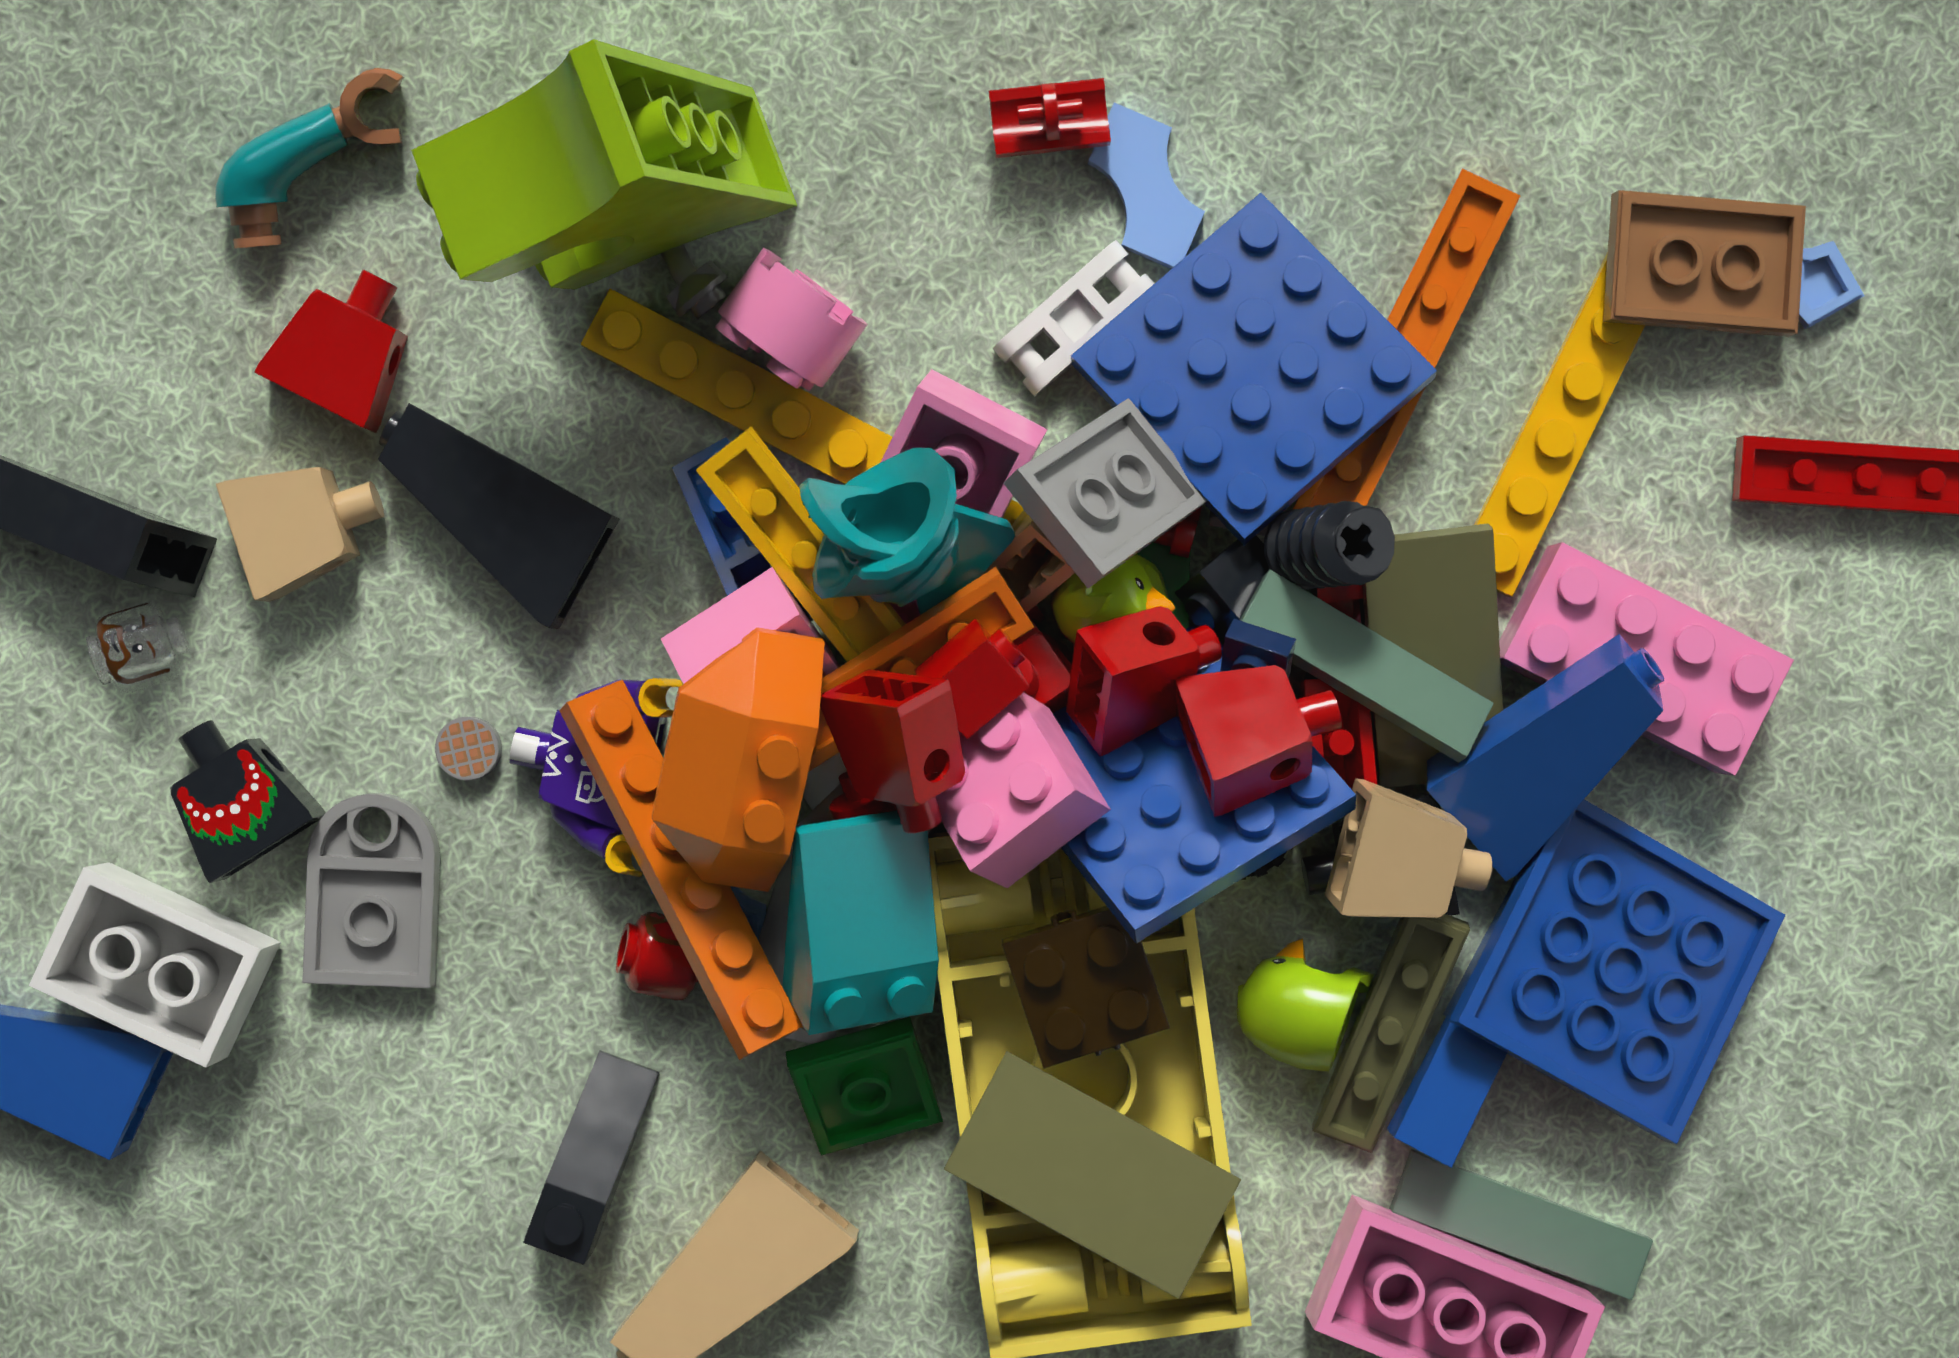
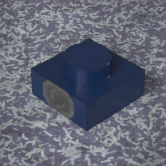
[1220,619,1296,680]

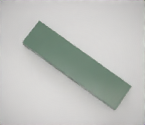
[1240,570,1494,763]
[1389,1149,1653,1300]

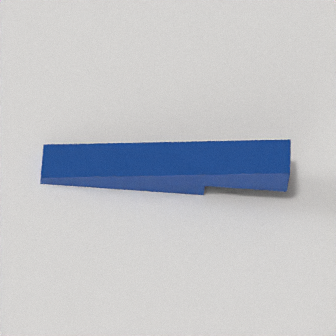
[1387,866,1525,1168]

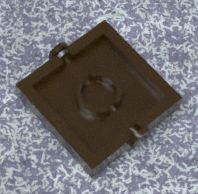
[1002,906,1170,1069]

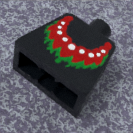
[170,720,326,883]

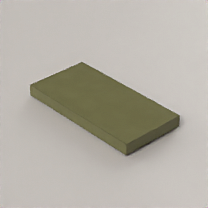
[1362,524,1503,788]
[944,1051,1241,1299]

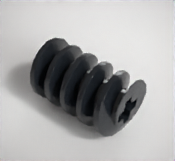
[1264,501,1395,590]

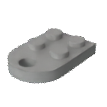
[302,793,440,988]

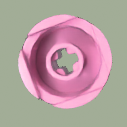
[715,247,868,391]

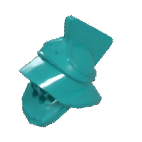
[800,448,1015,615]

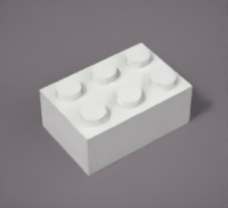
[29,862,281,1068]

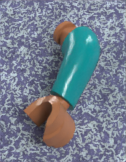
[215,68,405,248]

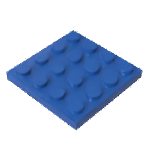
[1071,193,1437,546]
[1053,624,1356,944]
[1449,799,1785,1144]

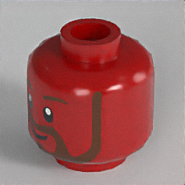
[616,912,699,1001]

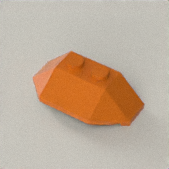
[651,627,825,892]

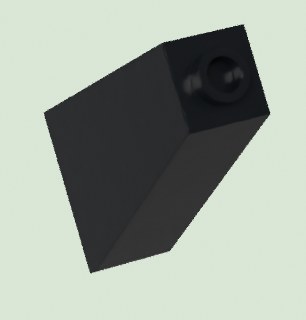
[378,403,620,630]
[0,455,217,597]

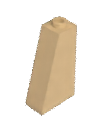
[610,1151,859,1358]

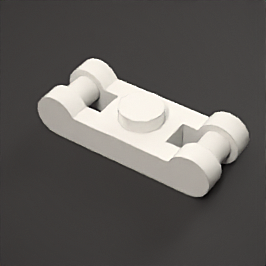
[993,240,1155,397]

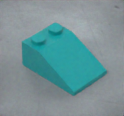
[782,810,939,1035]

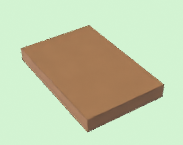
[1603,190,1806,337]

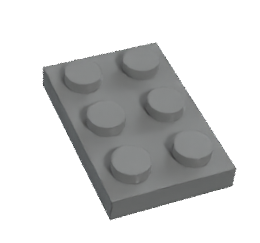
[1003,398,1207,588]

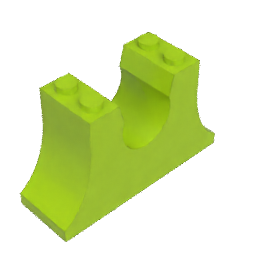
[411,39,797,290]

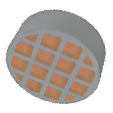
[435,717,502,780]

